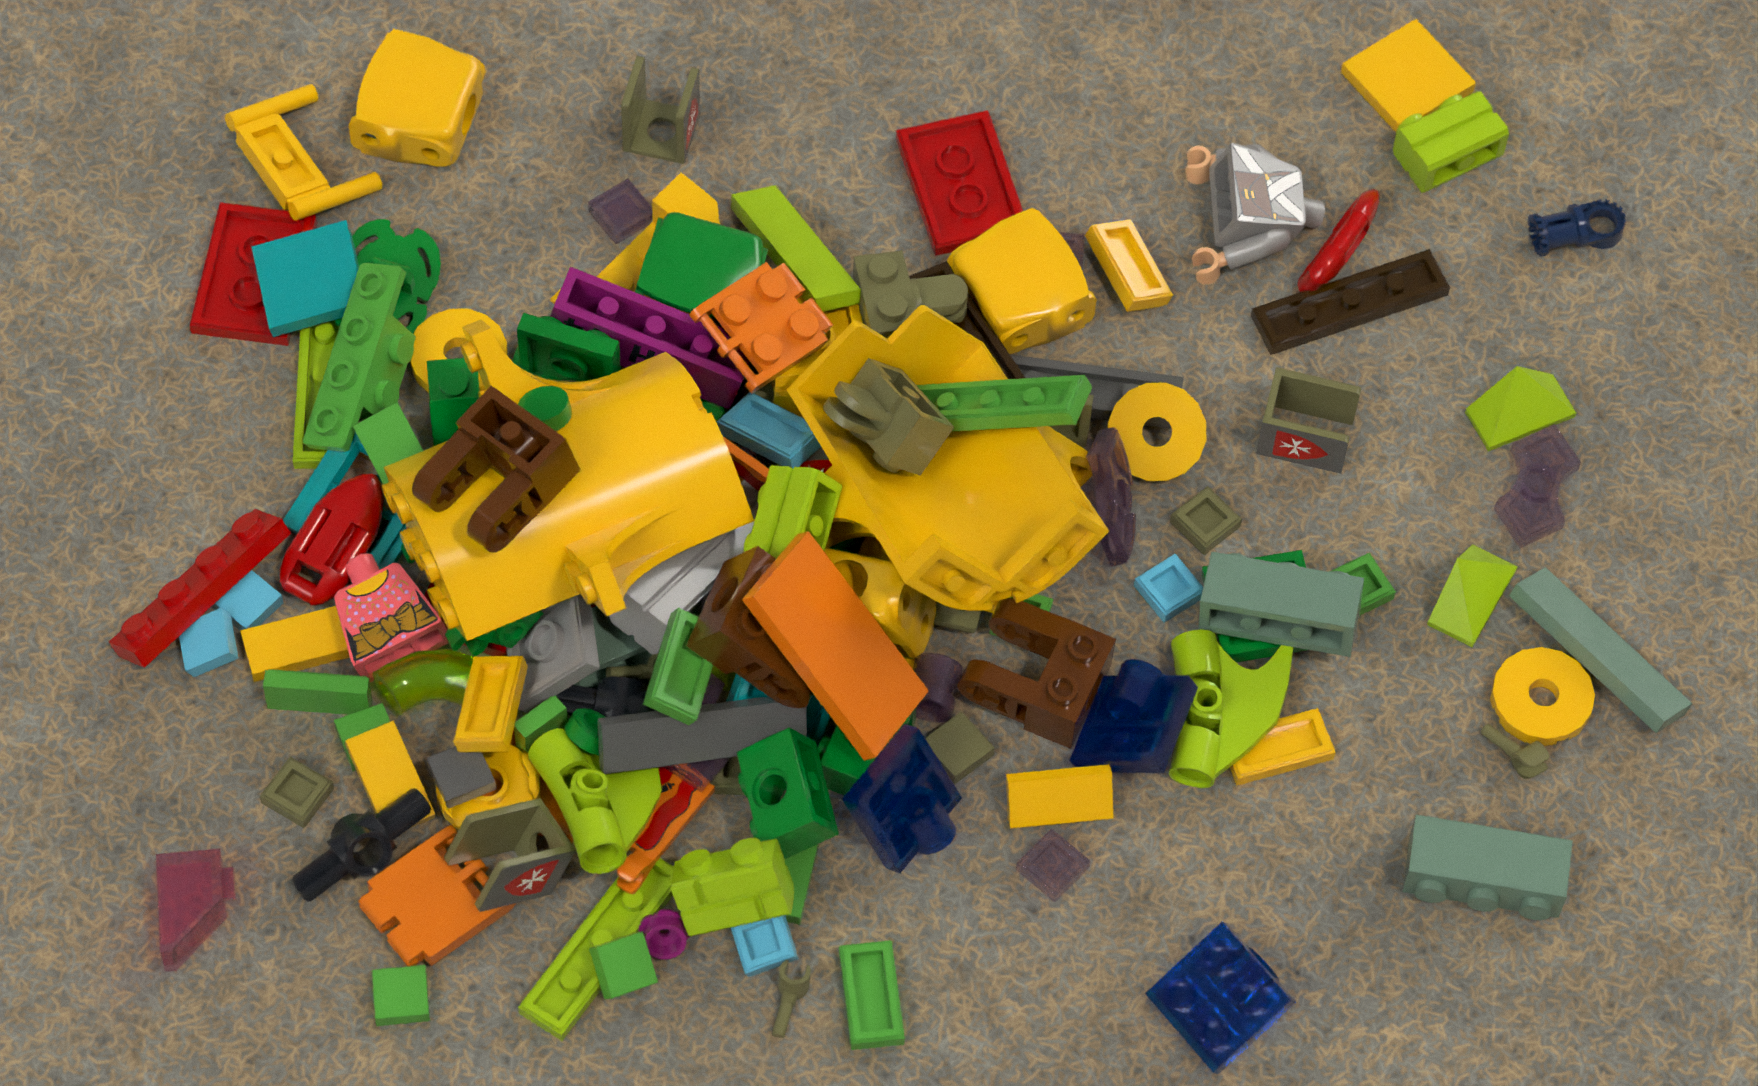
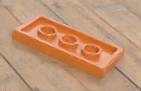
[742,531,929,760]

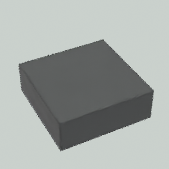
[426,746,496,809]

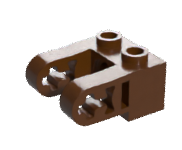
[412,386,580,553]
[686,546,813,708]
[957,597,1116,749]

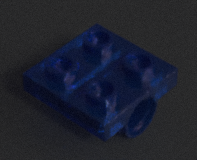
[1069,659,1198,773]
[841,724,962,874]
[1145,921,1296,1074]

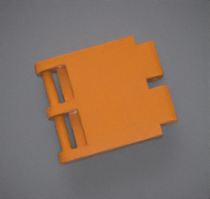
[689,262,834,394]
[358,825,516,966]

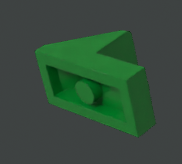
[427,358,480,446]

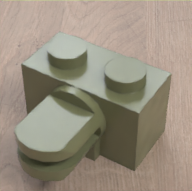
[853,250,968,338]
[823,358,954,476]

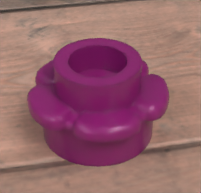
[639,909,690,960]

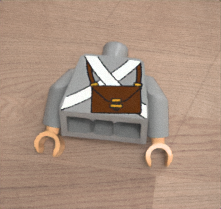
[1185,143,1325,284]

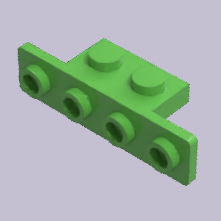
[303,263,416,452]

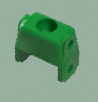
[635,212,768,319]

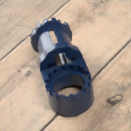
[1527,199,1626,257]

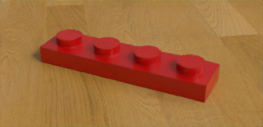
[109,509,291,668]

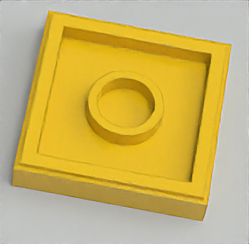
[1340,19,1476,132]

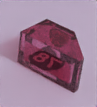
[156,848,236,972]

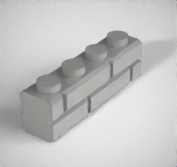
[609,480,759,655]

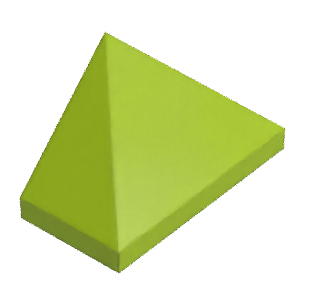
[1465,366,1577,452]
[1427,544,1518,648]

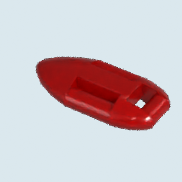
[1298,189,1380,292]
[280,473,384,606]

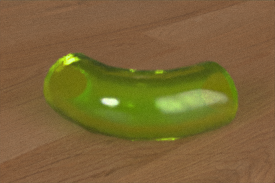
[373,649,474,715]

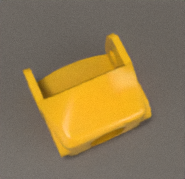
[348,29,486,167]
[947,207,1097,354]
[824,548,937,660]

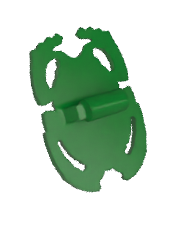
[335,219,441,334]

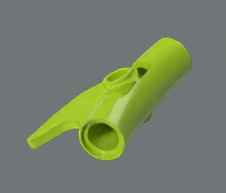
[1169,629,1293,788]
[528,728,662,874]

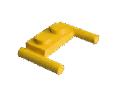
[225,84,382,221]

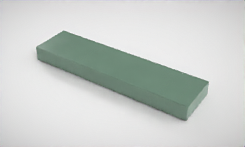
[1509,567,1693,733]

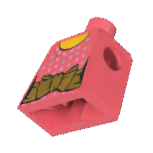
[334,553,449,682]

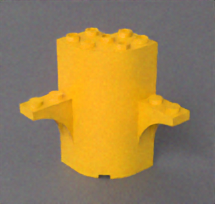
[787,305,1109,611]
[382,319,754,641]

